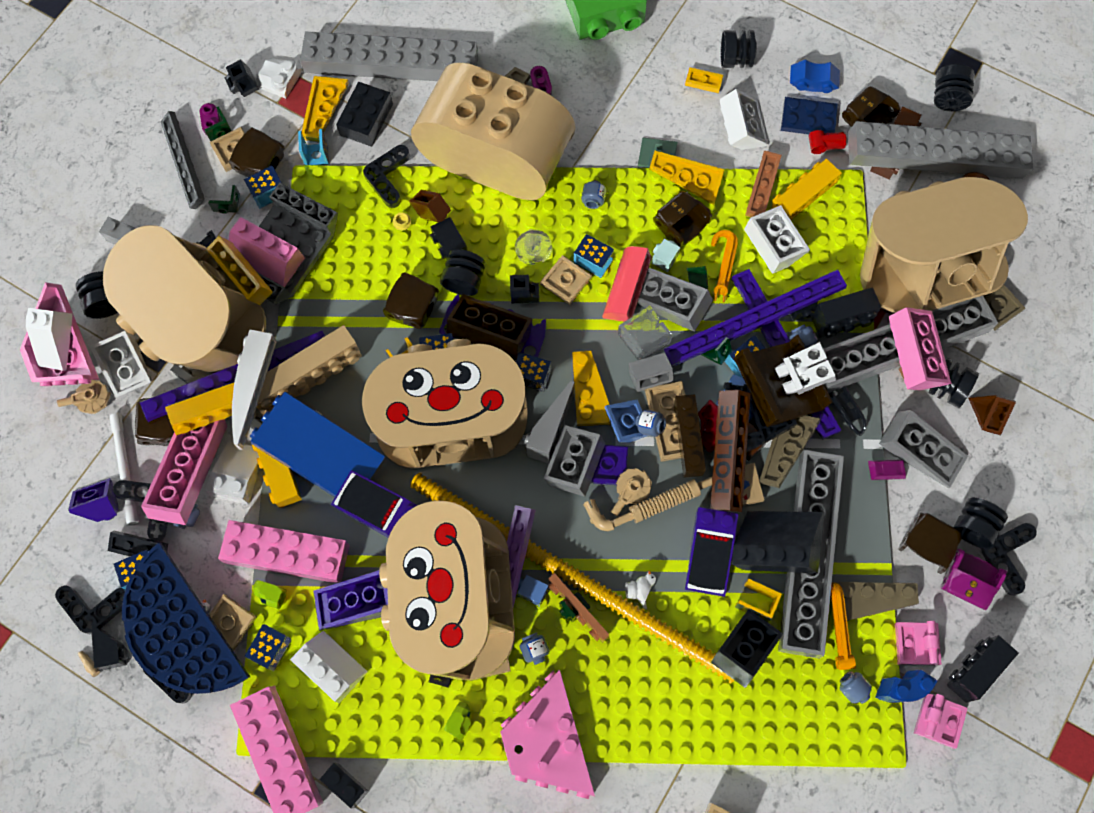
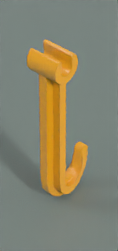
[711,230,738,303]
[830,582,856,670]

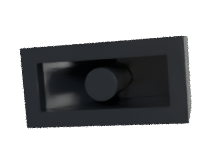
[91,627,128,670]

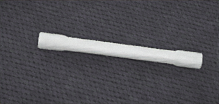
[110,413,139,525]

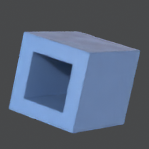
[518,575,549,607]

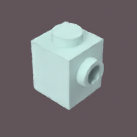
[652,239,680,272]

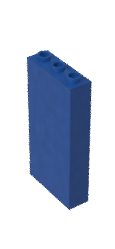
[250,392,385,497]

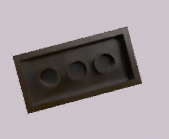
[446,294,533,360]

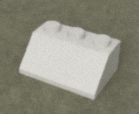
[720,89,769,150]
[744,205,810,274]
[290,631,368,704]

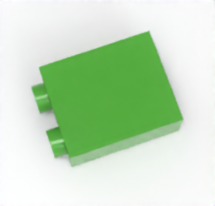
[565,0,647,40]

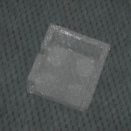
[618,306,672,360]

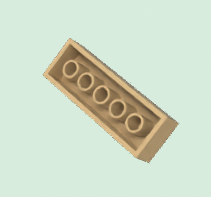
[256,325,362,416]

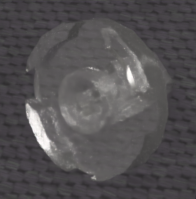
[515,229,552,265]

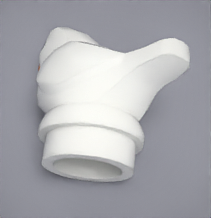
[625,571,656,610]

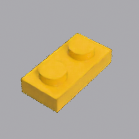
[685,67,723,93]

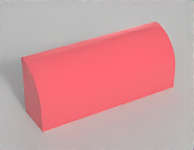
[602,246,652,323]

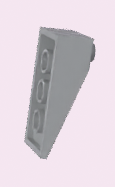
[637,268,713,332]
[524,381,574,464]
[879,410,968,488]

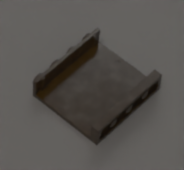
[734,334,833,427]

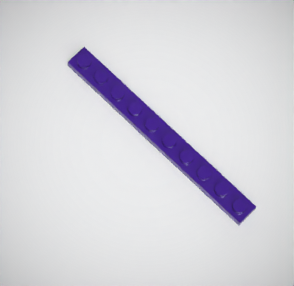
[732,269,841,440]
[664,270,847,367]
[140,331,325,422]

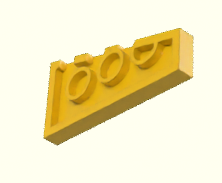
[302,76,349,142]
[649,150,725,205]
[572,351,611,426]

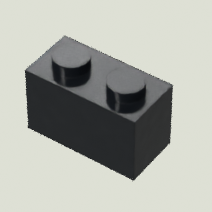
[430,217,468,260]
[319,763,369,809]

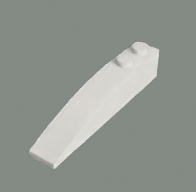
[232,329,277,450]

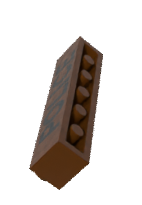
[711,390,750,512]

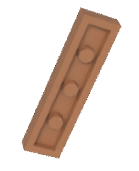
[745,150,782,217]
[548,573,609,643]

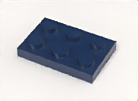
[780,97,838,135]

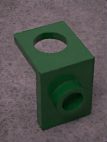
[204,106,232,141]
[208,185,240,214]
[686,266,708,289]
[701,337,732,365]
[559,592,590,623]

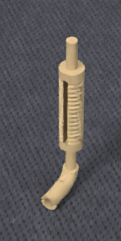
[583,476,713,531]

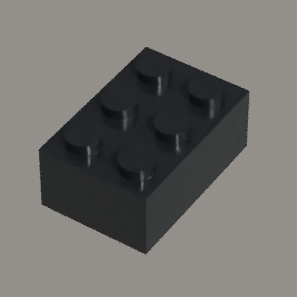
[336,81,393,147]
[811,287,882,338]
[710,609,783,688]
[947,635,1019,703]

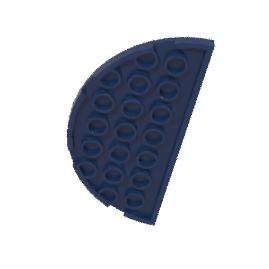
[122,543,250,694]

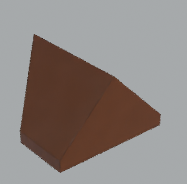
[968,395,1016,436]

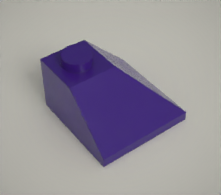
[68,478,119,522]

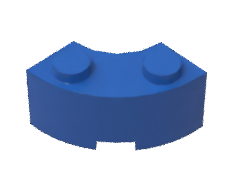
[790,60,840,93]
[875,670,938,703]

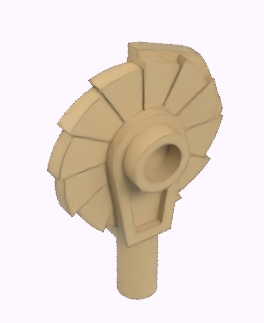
[57,380,111,414]
[611,468,652,516]

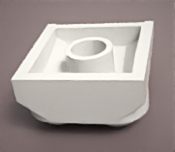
[256,58,302,99]

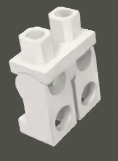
[775,342,836,395]

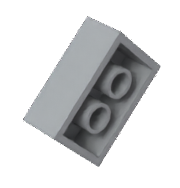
[543,425,605,497]

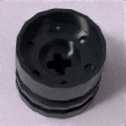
[720,30,757,68]
[934,64,975,112]
[440,249,486,296]
[75,271,118,319]
[928,358,979,408]
[954,497,1008,549]

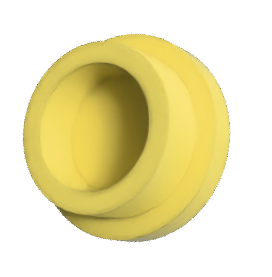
[393,212,411,231]

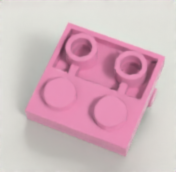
[895,621,942,666]
[914,693,968,749]

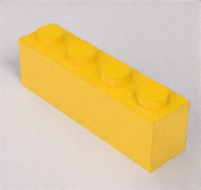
[771,158,842,220]
[206,236,273,305]
[165,383,234,436]
[251,444,302,508]

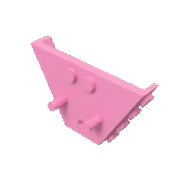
[20,282,99,386]
[500,670,595,799]

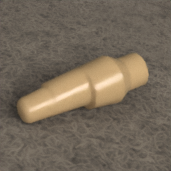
[78,651,100,677]

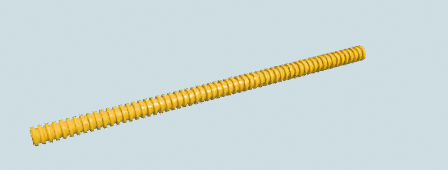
[410,473,734,684]

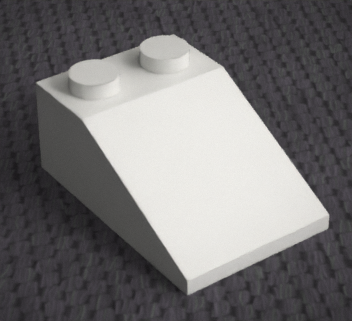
[26,308,73,371]
[90,331,152,397]
[205,441,260,504]

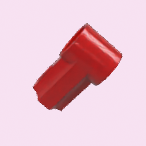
[808,130,846,154]

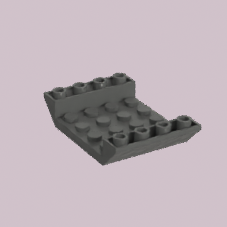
[257,182,338,304]

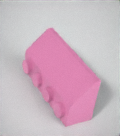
[229,217,305,287]
[889,307,951,390]

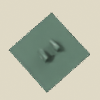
[638,138,677,168]

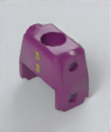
[941,548,1007,610]

